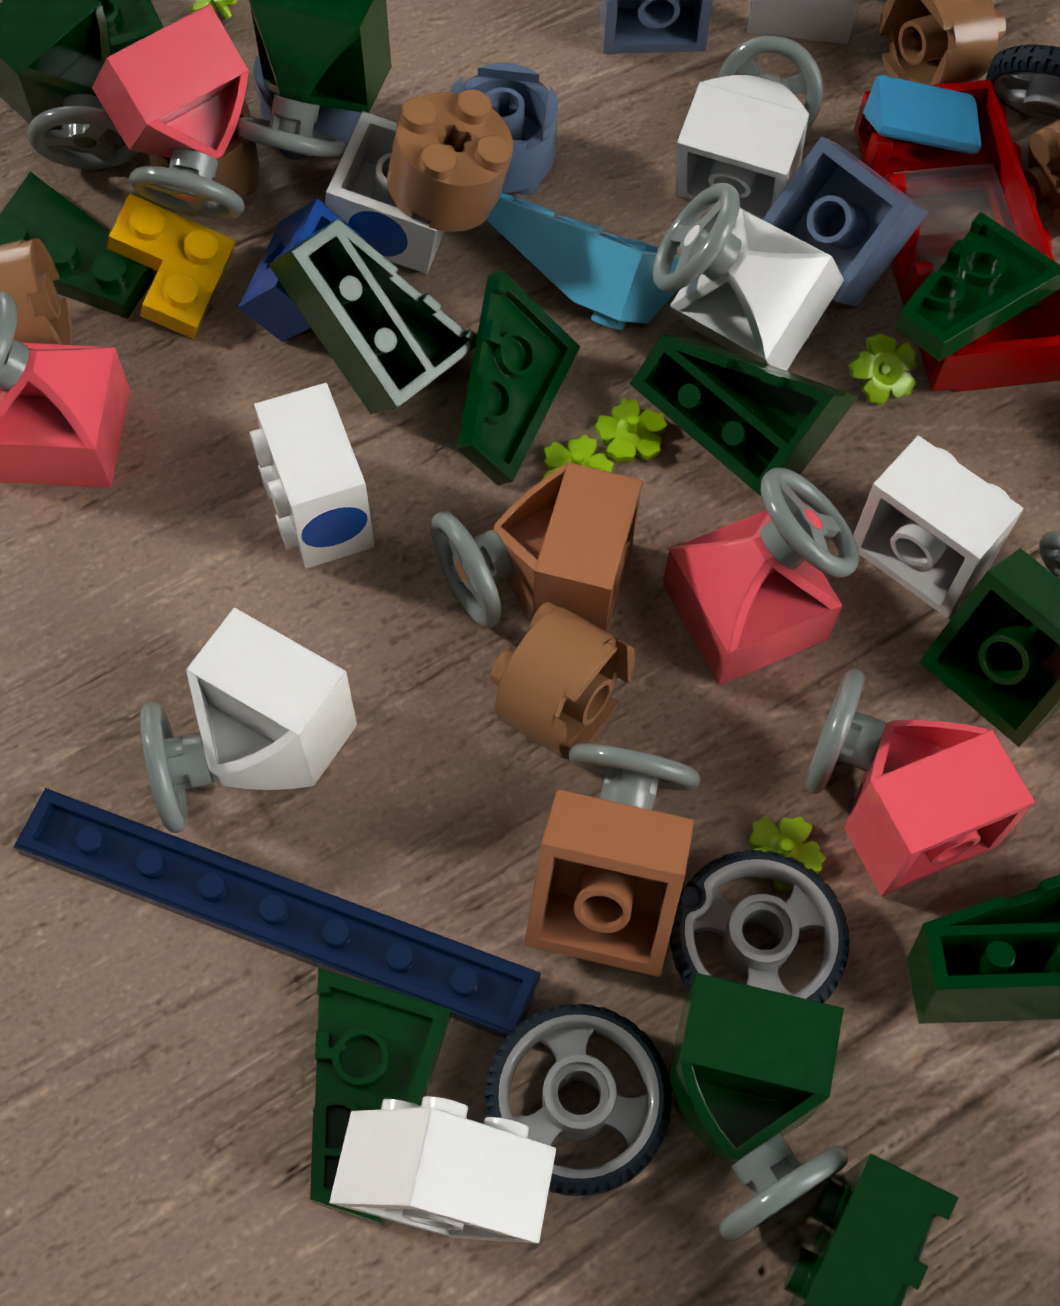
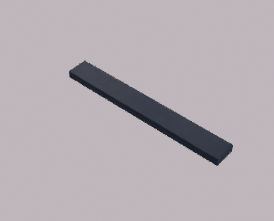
[14,788,541,1038]

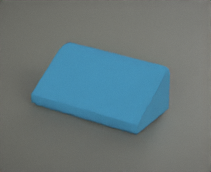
[863,75,981,155]

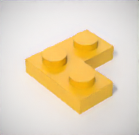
[106,193,236,339]

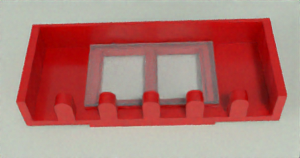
[854,80,1060,392]

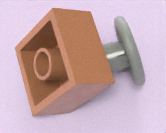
[431,462,643,632]
[524,743,700,977]

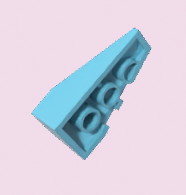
[486,192,680,330]

